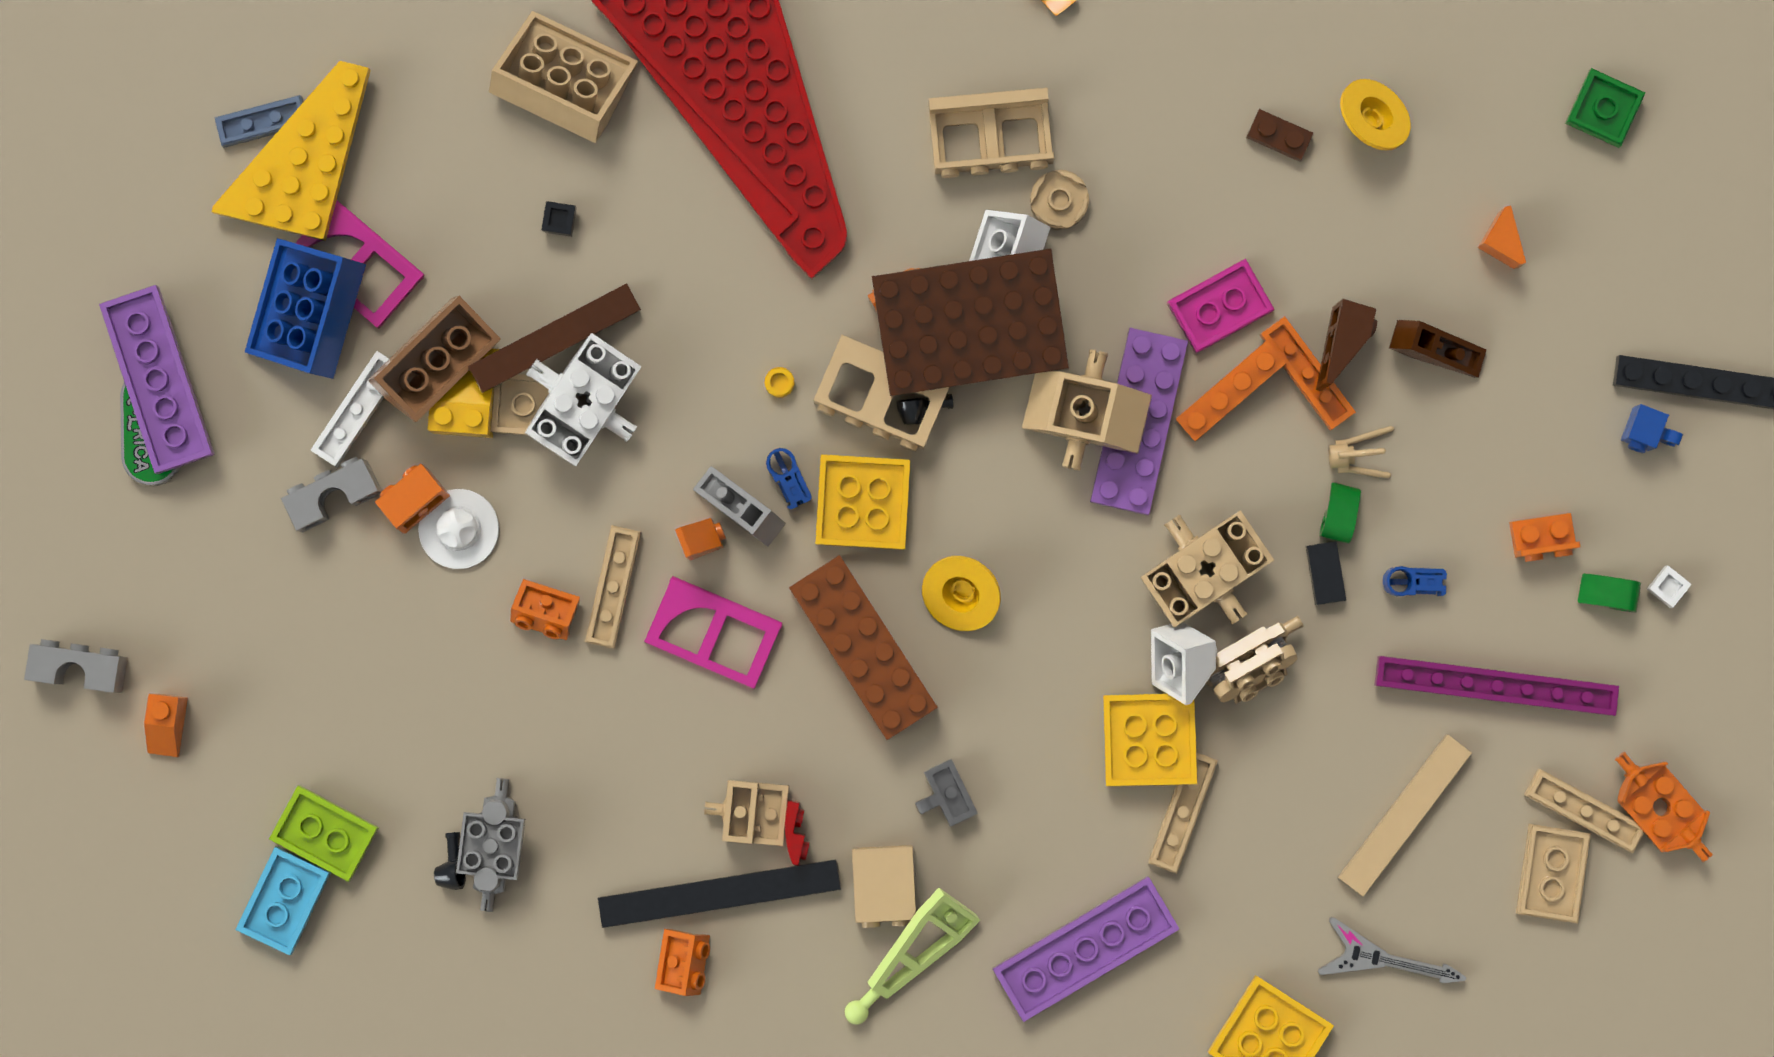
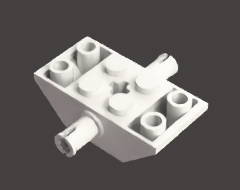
[525,333,642,467]

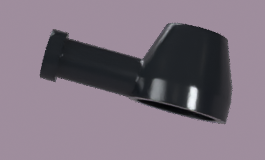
[896,394,954,425]
[434,832,466,890]

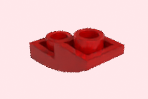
[785,800,810,865]

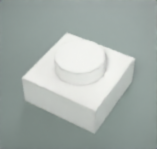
[1647,565,1692,608]

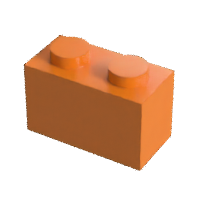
[375,463,450,534]

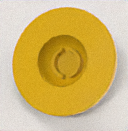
[1340,79,1411,150]
[922,556,1001,631]

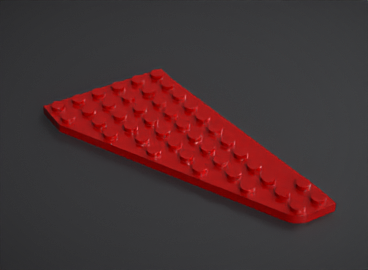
[591,0,847,280]

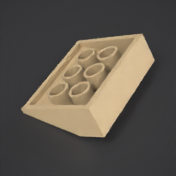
[489,11,638,143]

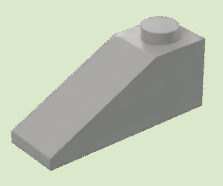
[693,466,786,547]

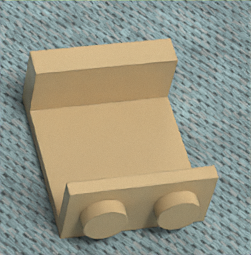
[852,845,916,928]

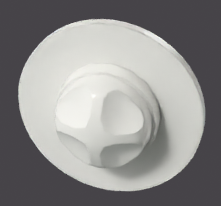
[418,489,499,569]

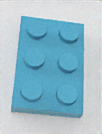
[235,847,331,955]

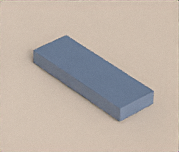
[215,95,304,148]

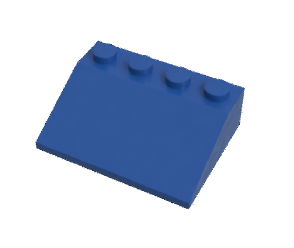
[245,238,366,379]

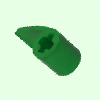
[1319,483,1361,544]
[1578,573,1641,613]

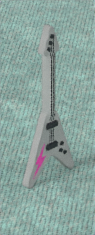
[1318,917,1466,983]

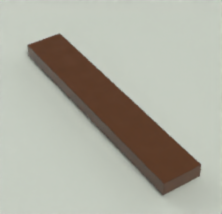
[468,283,641,393]

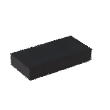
[1305,541,1346,605]

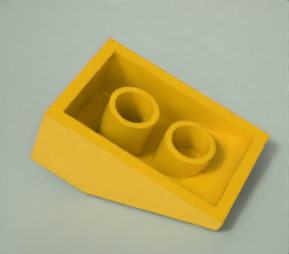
[427,348,500,438]

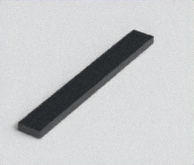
[598,859,841,928]

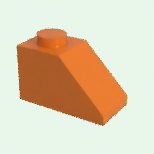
[675,518,726,561]
[144,693,188,757]

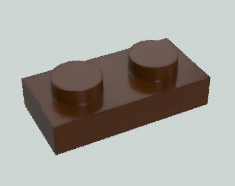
[1246,109,1313,162]

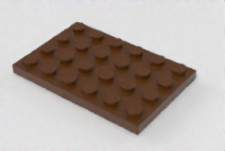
[871,248,1069,396]

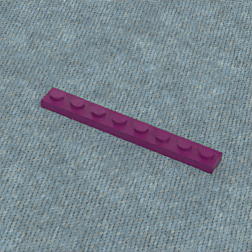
[1374,656,1619,716]

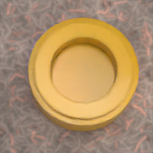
[764,367,795,398]

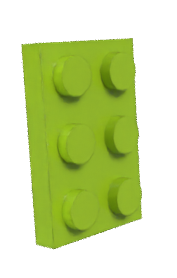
[269,785,379,882]

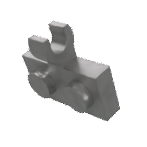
[915,759,978,827]

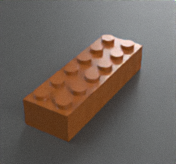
[789,555,938,740]

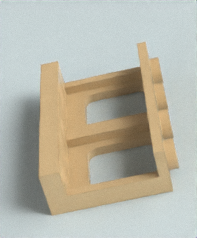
[928,88,1054,178]
[813,335,950,452]

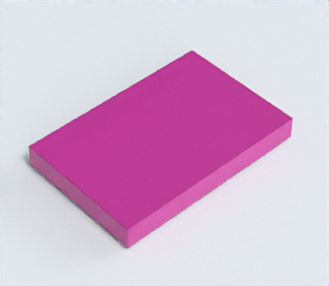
[1167,258,1275,354]

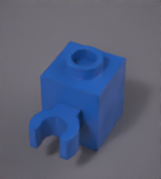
[1621,404,1683,453]

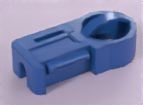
[766,448,812,509]
[1382,566,1447,597]

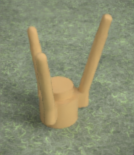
[1328,426,1394,478]

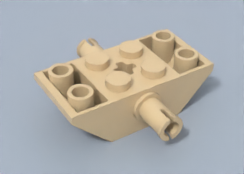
[1022,349,1152,471]
[1140,510,1274,627]

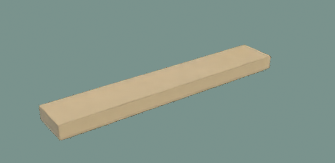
[1337,734,1472,896]

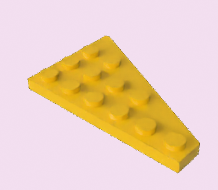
[211,61,371,241]

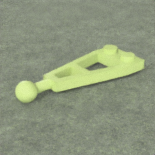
[845,888,980,1025]

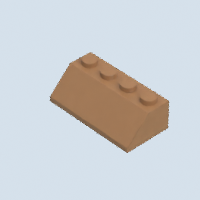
[368,295,501,422]

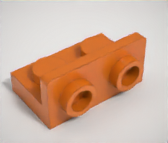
[1509,513,1581,562]
[510,579,580,640]
[655,929,710,996]

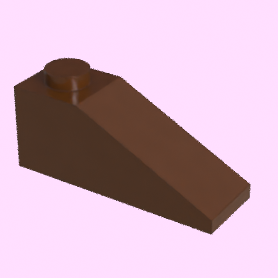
[1316,299,1377,391]
[1389,320,1487,378]

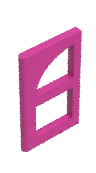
[296,200,425,329]
[644,576,783,689]

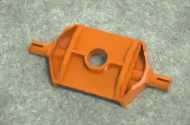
[1615,752,1713,862]

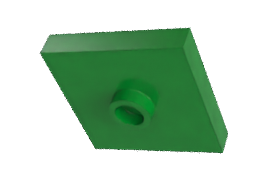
[1565,68,1645,148]

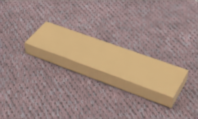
[585,525,641,649]
[1148,752,1218,874]
[1524,769,1644,853]

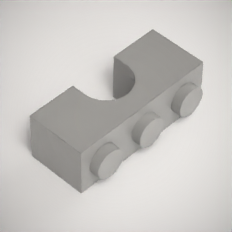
[281,457,382,532]
[24,639,128,693]

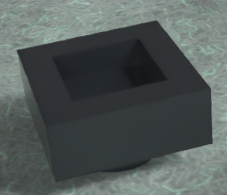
[541,201,577,237]

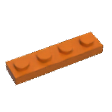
[1260,316,1356,431]
[1176,341,1286,441]

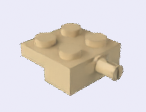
[704,780,789,846]

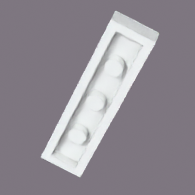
[311,351,389,467]

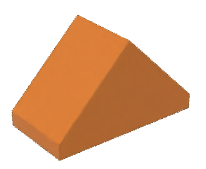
[1478,205,1526,269]

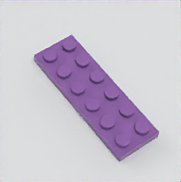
[99,285,215,474]
[1090,328,1188,515]
[992,876,1179,1022]

